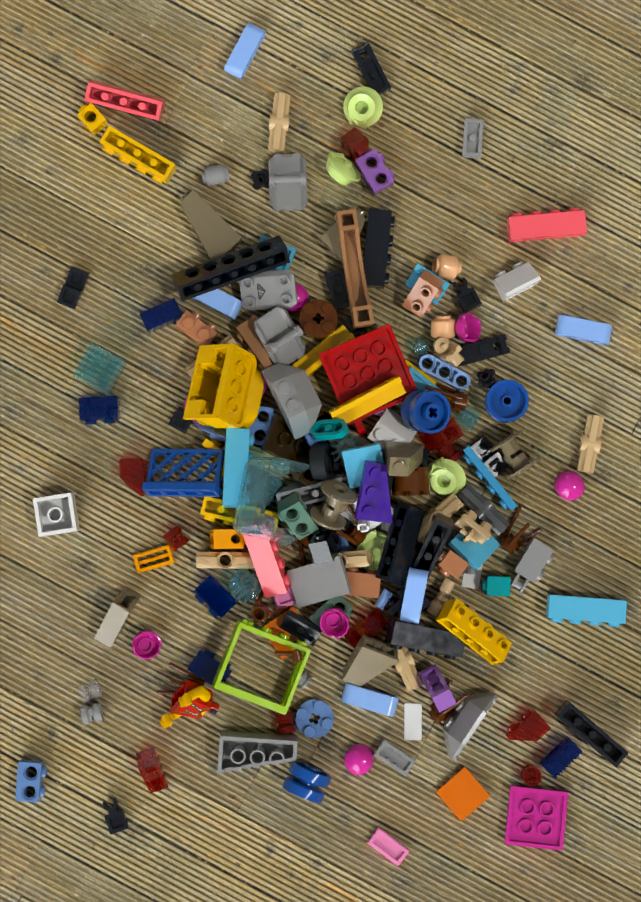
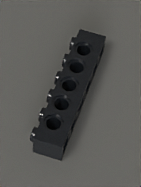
[172,235,290,302]

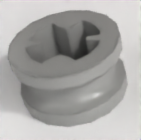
[298,671,313,690]

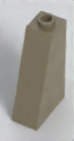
[180,189,243,260]

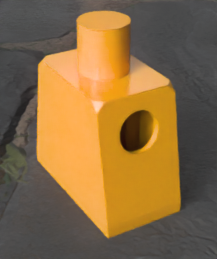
[210,529,246,549]

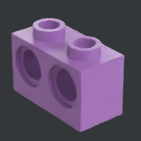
[355,149,395,196]
[419,664,457,712]

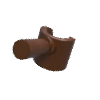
[275,649,302,662]

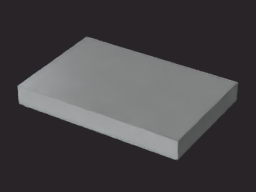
[287,555,352,608]

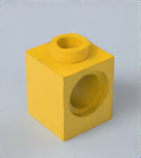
[77,103,108,136]

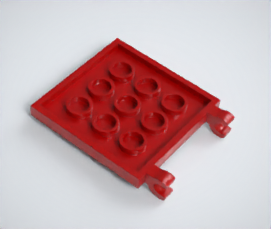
[318,323,417,435]

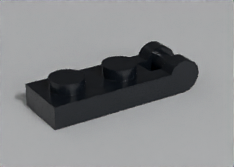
[350,42,391,95]
[458,334,511,367]

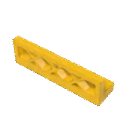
[291,325,355,377]
[328,375,406,423]

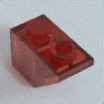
[339,127,369,160]
[418,415,464,451]
[119,458,148,497]
[344,608,388,649]
[505,709,551,741]
[136,747,169,793]

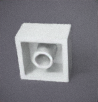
[33,493,80,537]

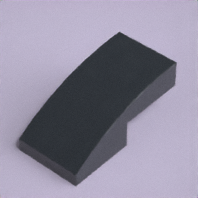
[57,266,90,309]
[470,435,509,477]

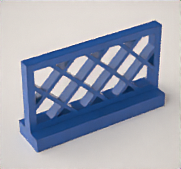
[142,449,225,497]

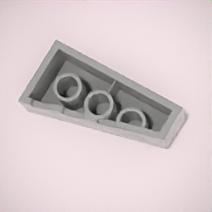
[217,730,298,774]

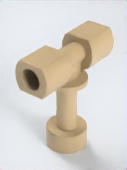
[426,578,476,617]

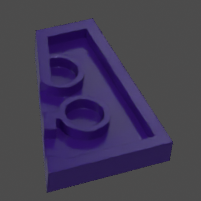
[354,460,393,524]

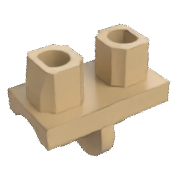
[432,337,464,367]
[454,510,492,545]

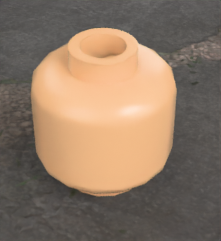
[432,254,462,280]
[431,314,456,340]

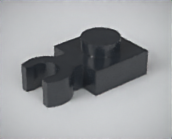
[453,277,482,313]
[103,797,129,835]

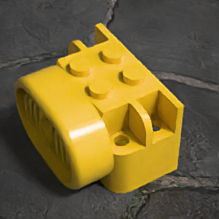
[183,343,264,429]

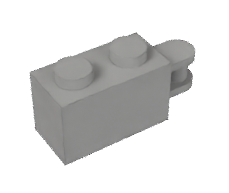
[510,538,554,593]

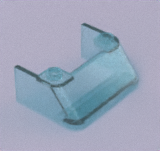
[233,457,310,545]

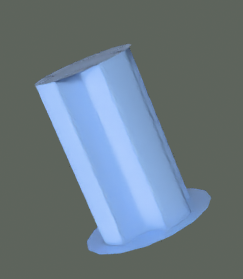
[374,587,395,610]

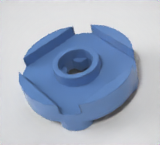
[295,699,334,738]

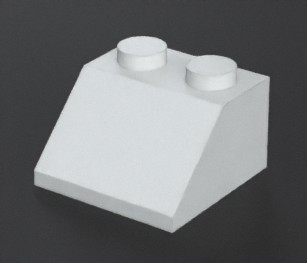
[493,262,541,302]
[367,408,417,450]

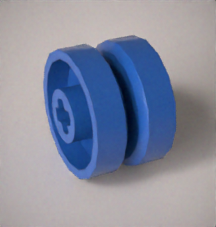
[484,379,529,423]
[401,390,451,434]
[282,761,332,803]

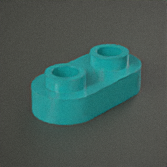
[310,419,349,440]

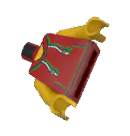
[160,680,219,728]

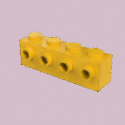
[99,125,177,185]
[200,497,279,532]
[436,598,512,665]

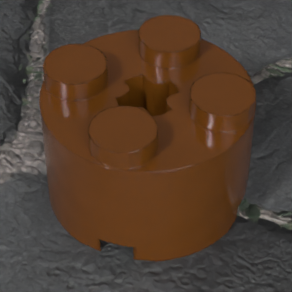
[299,299,338,340]
[392,467,430,496]

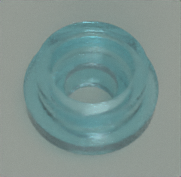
[412,337,429,356]

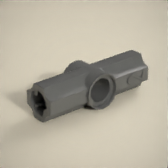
[457,484,510,536]

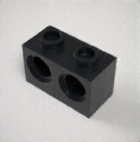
[308,525,342,565]

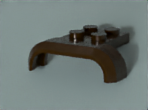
[261,410,332,486]

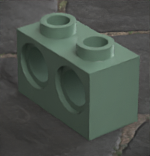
[277,492,319,540]
[309,596,353,635]

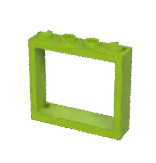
[212,619,311,715]

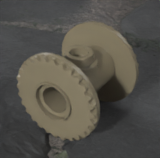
[490,430,540,480]
[310,479,358,530]

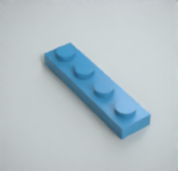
[462,446,517,511]

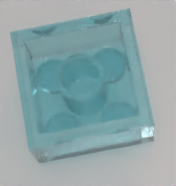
[73,342,127,396]

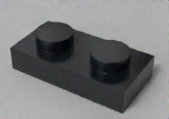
[324,269,350,311]
[280,610,322,647]

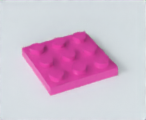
[504,785,568,851]

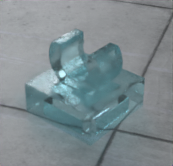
[454,406,481,432]

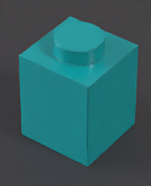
[482,576,511,597]

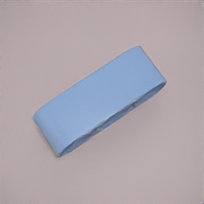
[224,22,266,79]
[192,289,242,320]
[555,315,612,345]
[418,354,470,391]
[399,567,429,625]
[340,682,399,717]

